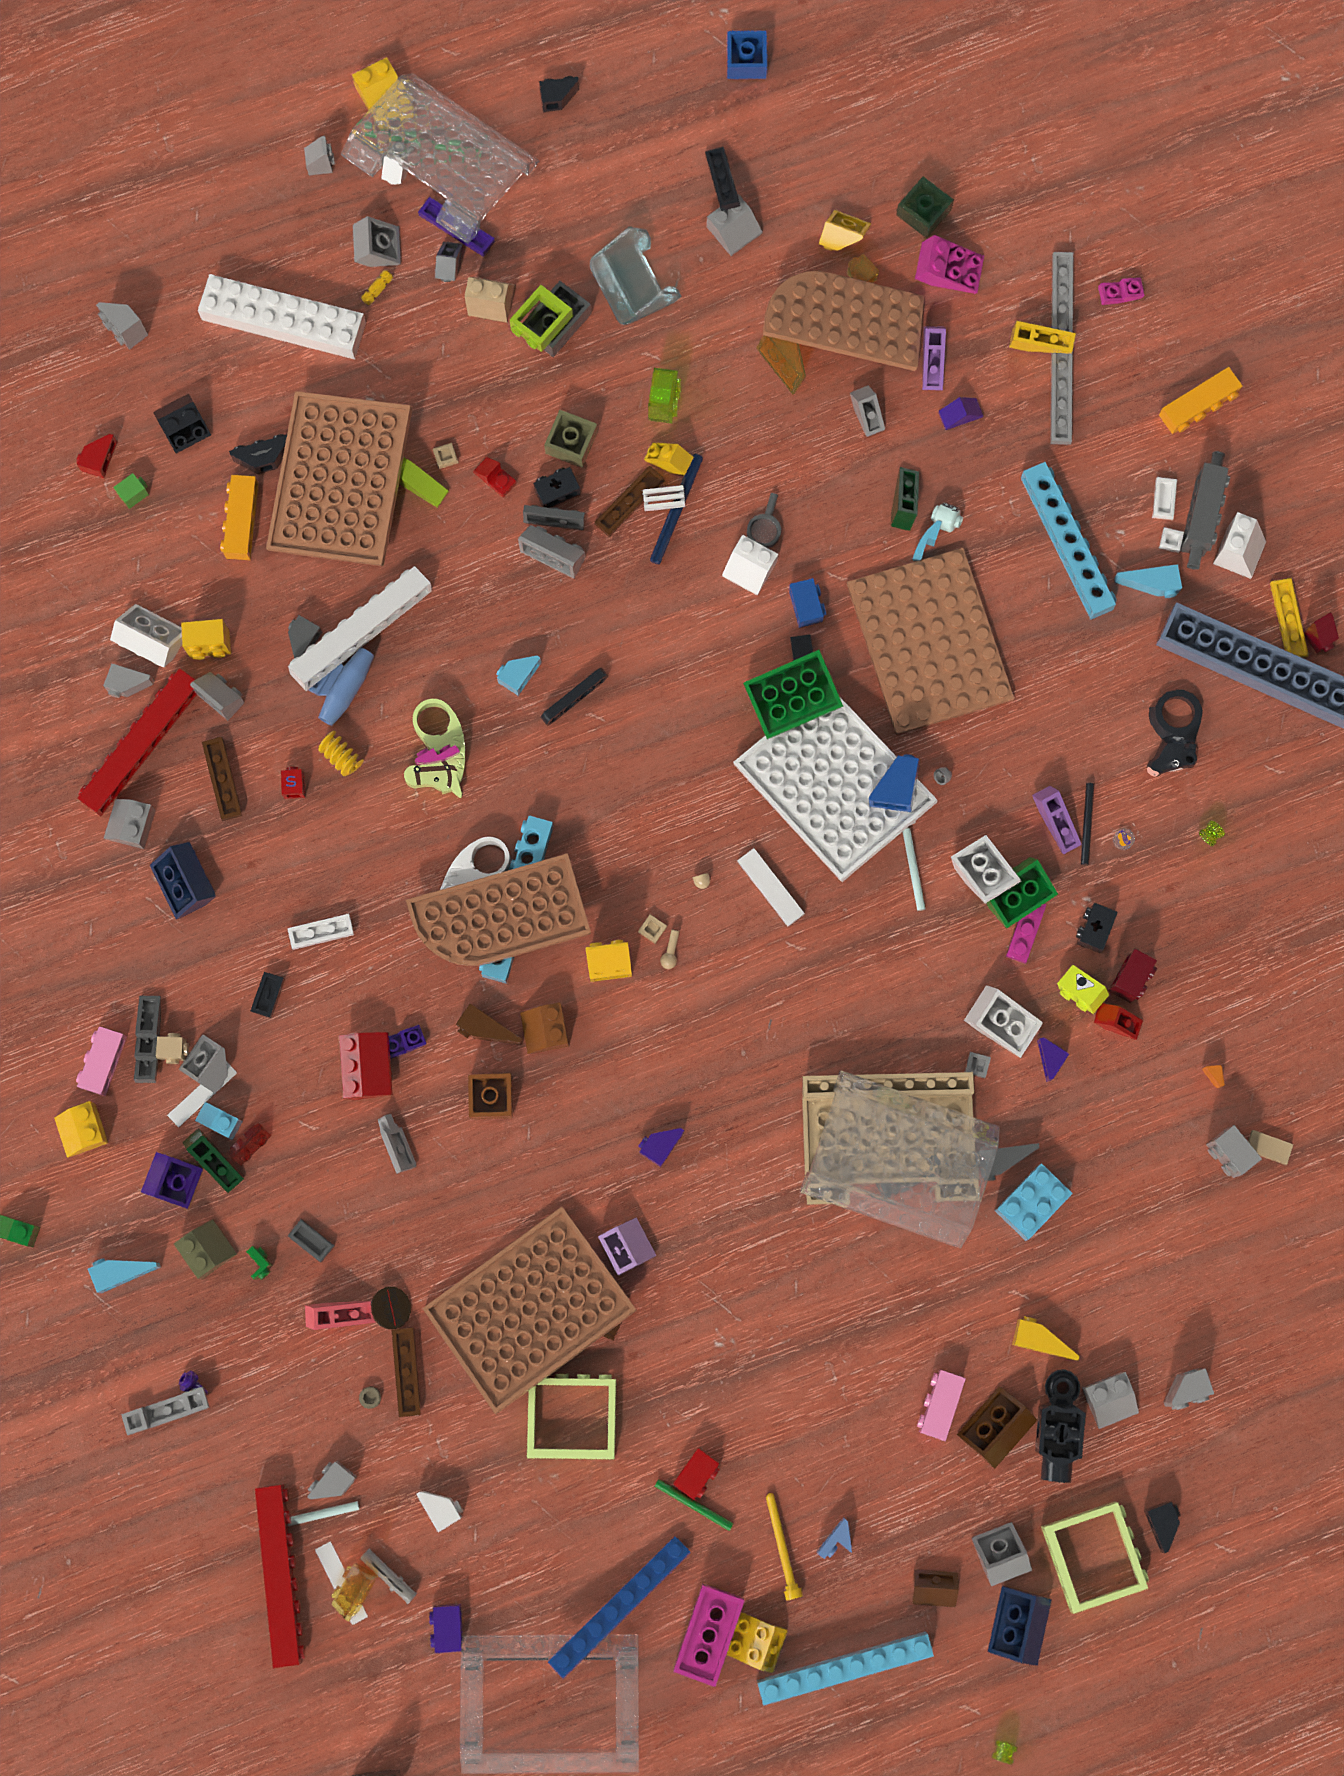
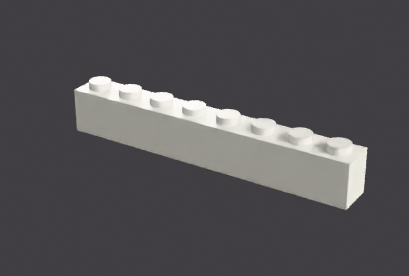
[288,566,432,691]

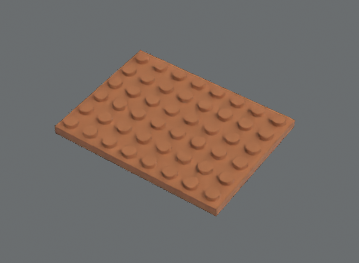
[266,391,413,567]
[846,548,1014,735]
[422,1207,637,1415]

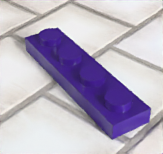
[418,197,495,257]

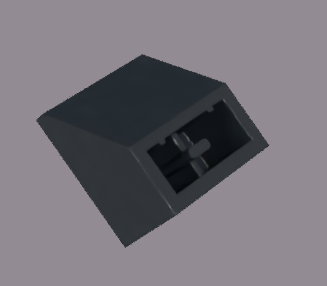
[153,393,211,454]

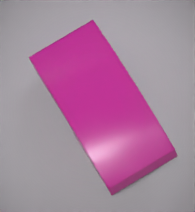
[1098,278,1144,305]
[415,744,460,765]

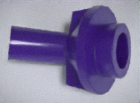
[179,1371,208,1395]

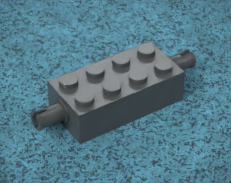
[1180,451,1230,570]

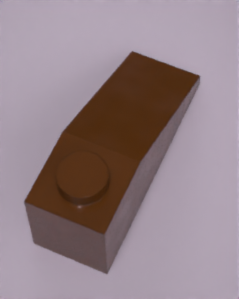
[456,1004,523,1045]

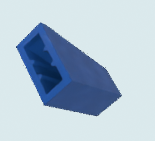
[869,754,920,813]

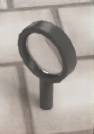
[747,493,781,548]

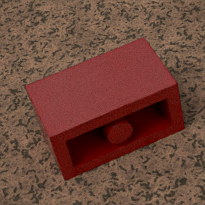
[673,1448,720,1500]

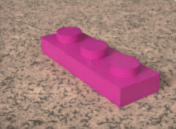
[1006,904,1046,964]

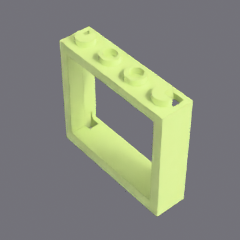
[527,1374,616,1459]
[1041,1501,1149,1614]

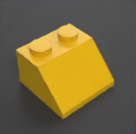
[55,1101,108,1158]

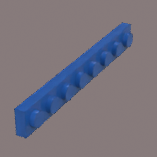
[548,1536,690,1679]

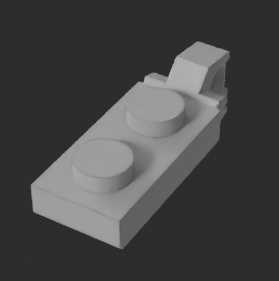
[378,1114,416,1174]

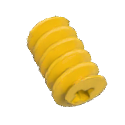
[318,730,364,776]

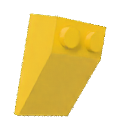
[352,57,417,132]

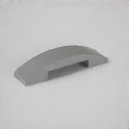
[121,1387,210,1435]

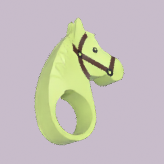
[404,699,465,798]

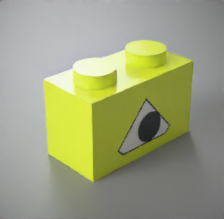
[1057,965,1109,1014]

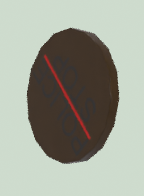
[371,1287,411,1329]

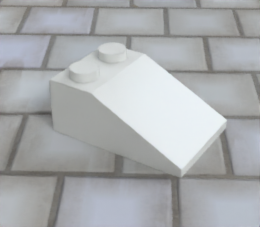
[951,835,1021,904]
[964,985,1043,1058]

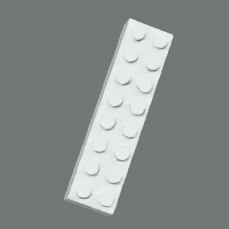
[198,274,366,359]

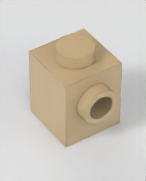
[156,1033,189,1064]

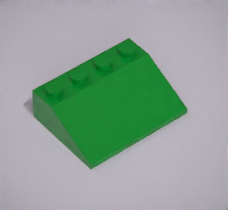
[743,650,844,740]

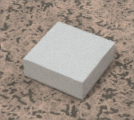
[1159,527,1184,553]

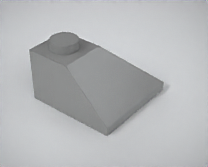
[179,1035,227,1094]

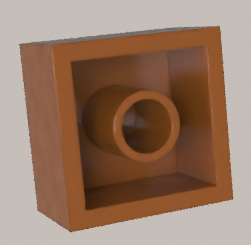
[468,1073,513,1120]

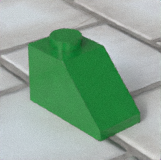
[0,1215,41,1248]

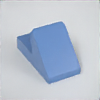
[817,1518,852,1559]

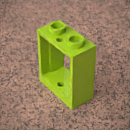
[510,285,573,352]

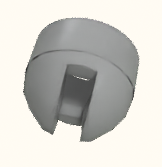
[934,767,952,785]

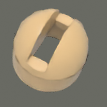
[693,873,710,889]

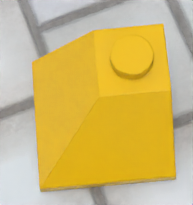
[819,210,871,251]

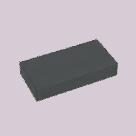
[288,1219,334,1263]

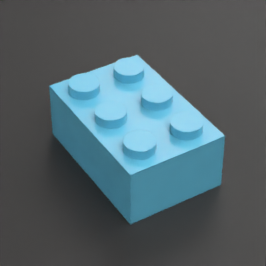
[995,1163,1073,1241]

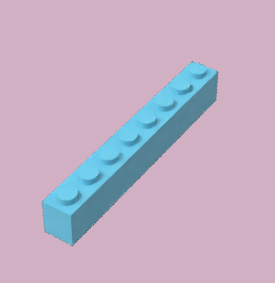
[757,1632,934,1705]

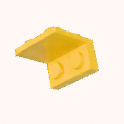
[726,1612,788,1673]

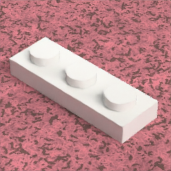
[287,914,354,950]

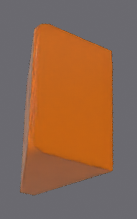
[1202,1065,1225,1089]

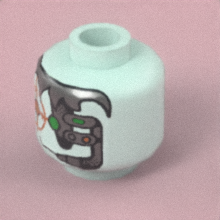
[931,503,963,532]

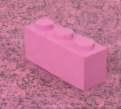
[76,1027,127,1096]
[917,1370,966,1441]

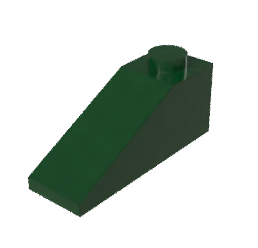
[891,467,919,531]
[182,1128,244,1193]

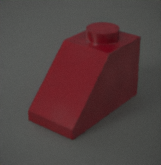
[1304,612,1339,654]

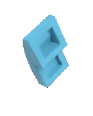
[913,520,942,561]

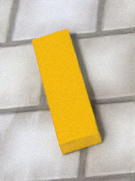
[1270,578,1309,658]

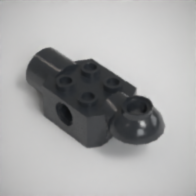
[1035,1369,1086,1483]

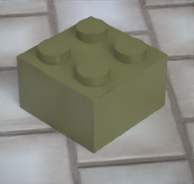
[544,410,598,468]

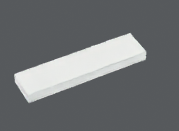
[737,848,805,927]

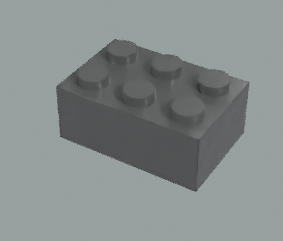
[522,281,592,358]

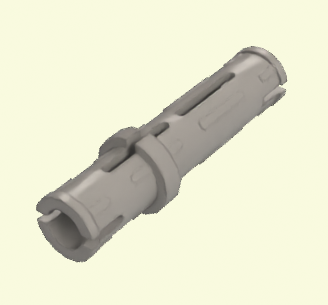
[360,1548,417,1604]

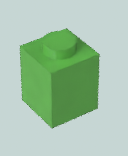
[113,473,149,509]

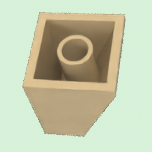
[465,277,515,322]

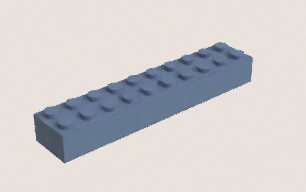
[1156,602,1344,729]

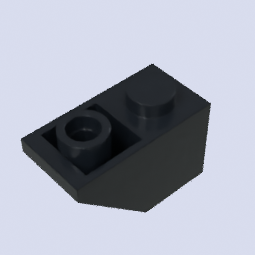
[539,76,579,112]

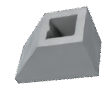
[304,136,335,175]
[307,1461,357,1499]

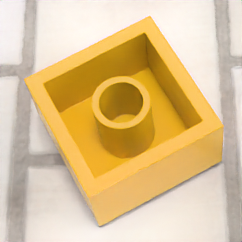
[181,619,231,660]

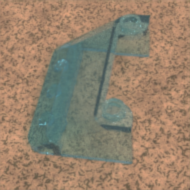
[590,226,682,325]

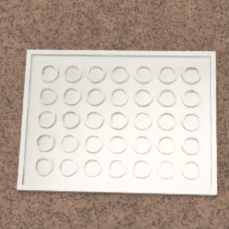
[733,696,937,882]

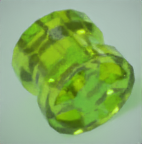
[1198,820,1225,847]
[992,1739,1018,1765]

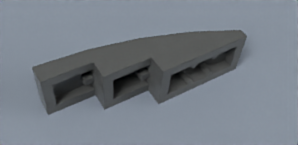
[134,996,161,1083]

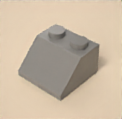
[707,194,762,256]
[353,216,401,267]
[190,672,244,721]
[104,799,156,849]
[1082,1372,1139,1429]
[972,1522,1032,1586]

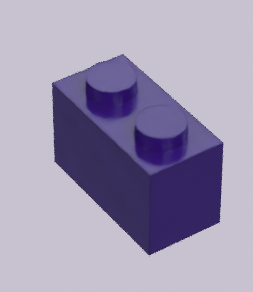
[429,1604,463,1653]

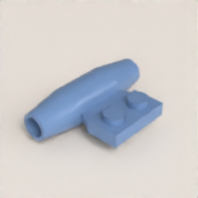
[302,647,374,726]

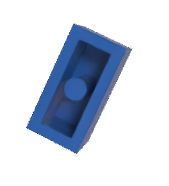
[789,578,826,628]

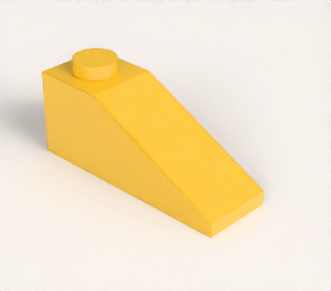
[1009,321,1076,354]
[1012,1316,1079,1361]

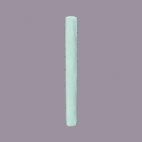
[903,828,925,911]
[287,1501,359,1526]

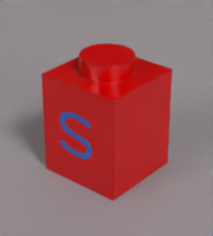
[281,767,305,799]

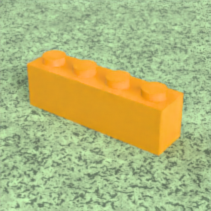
[1159,367,1242,434]
[220,475,259,560]

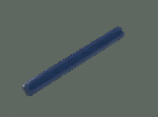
[650,454,703,565]

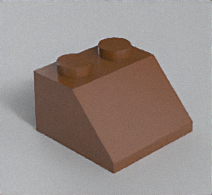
[520,1002,569,1054]

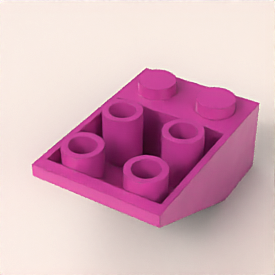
[915,235,984,294]

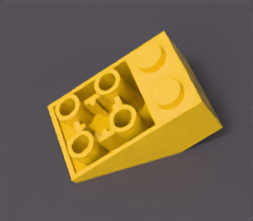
[585,940,632,982]

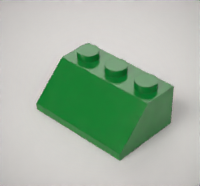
[986,857,1058,928]

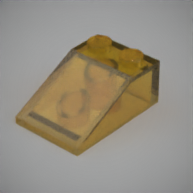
[756,335,806,395]
[331,1563,378,1621]

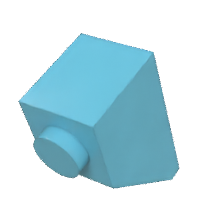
[496,656,541,696]
[195,1102,243,1140]

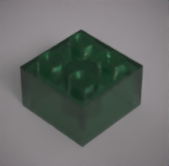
[896,176,954,238]

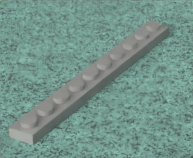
[1050,252,1073,445]

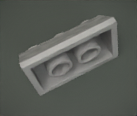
[518,525,585,578]

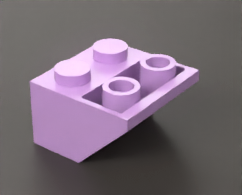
[598,1218,656,1276]

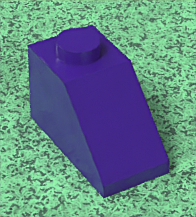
[638,1128,684,1167]

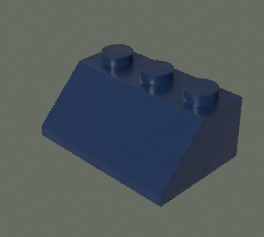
[150,842,216,920]
[988,1586,1052,1666]

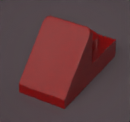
[473,457,517,498]

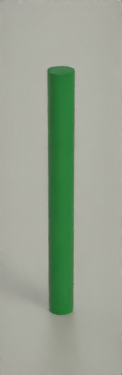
[654,1479,734,1531]

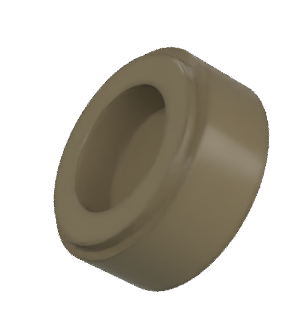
[359,1387,381,1409]

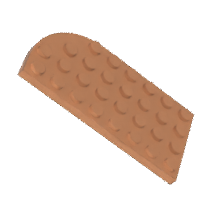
[763,271,924,371]
[406,853,591,966]

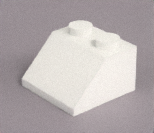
[722,535,778,595]

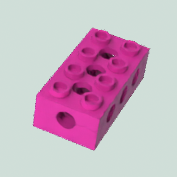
[673,1583,745,1687]

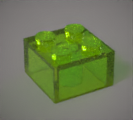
[648,368,681,424]

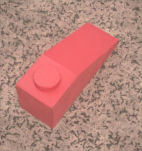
[305,1301,376,1330]

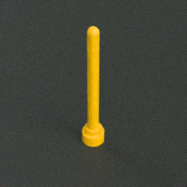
[766,1493,803,1600]

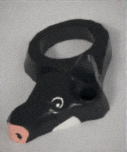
[1147,690,1203,777]

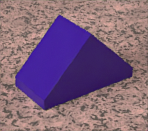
[938,397,983,430]
[1037,1038,1069,1082]

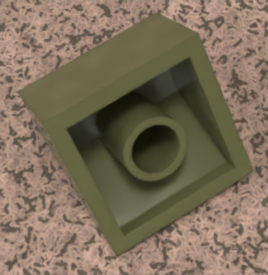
[174,1219,237,1280]

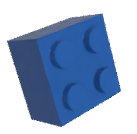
[727,31,767,79]

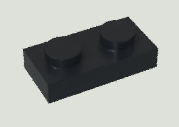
[250,972,285,1018]

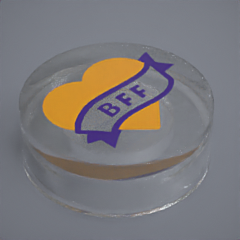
[1113,828,1135,850]

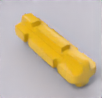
[361,270,393,305]

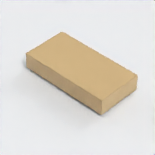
[1248,1130,1294,1165]

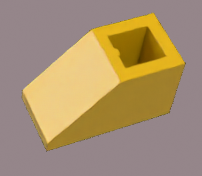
[644,442,694,475]

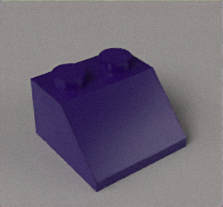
[141,1152,203,1209]

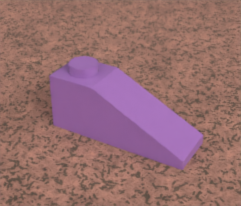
[922,326,946,390]
[1032,786,1082,854]

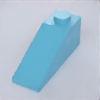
[1114,564,1182,598]
[88,1258,161,1293]

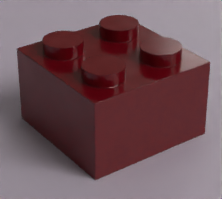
[1108,949,1157,1003]

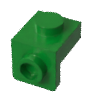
[246,1246,273,1280]

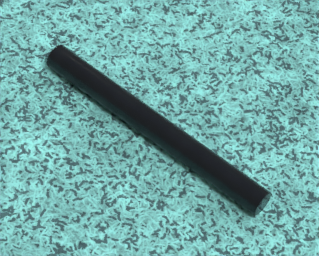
[1081,783,1094,865]

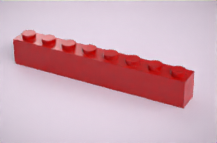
[77,668,197,817]
[255,1484,305,1668]

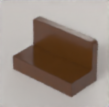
[912,1569,959,1607]

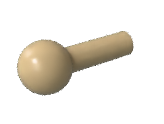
[660,929,680,969]

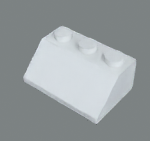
[110,604,182,667]

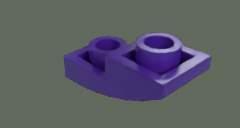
[389,1025,426,1059]

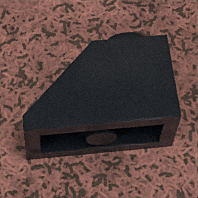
[1144,1501,1181,1554]

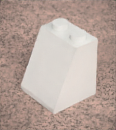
[1213,512,1266,579]

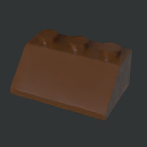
[957,1386,1037,1469]

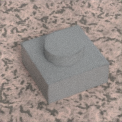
[965,1052,991,1079]

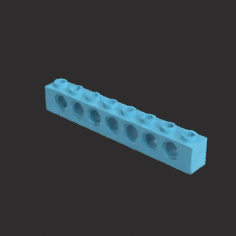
[1021,462,1116,620]
[479,816,554,984]

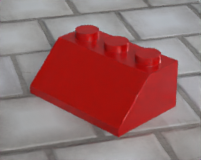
[339,1032,393,1100]

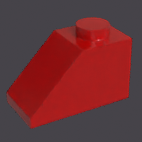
[76,434,118,478]
[1093,1003,1143,1040]

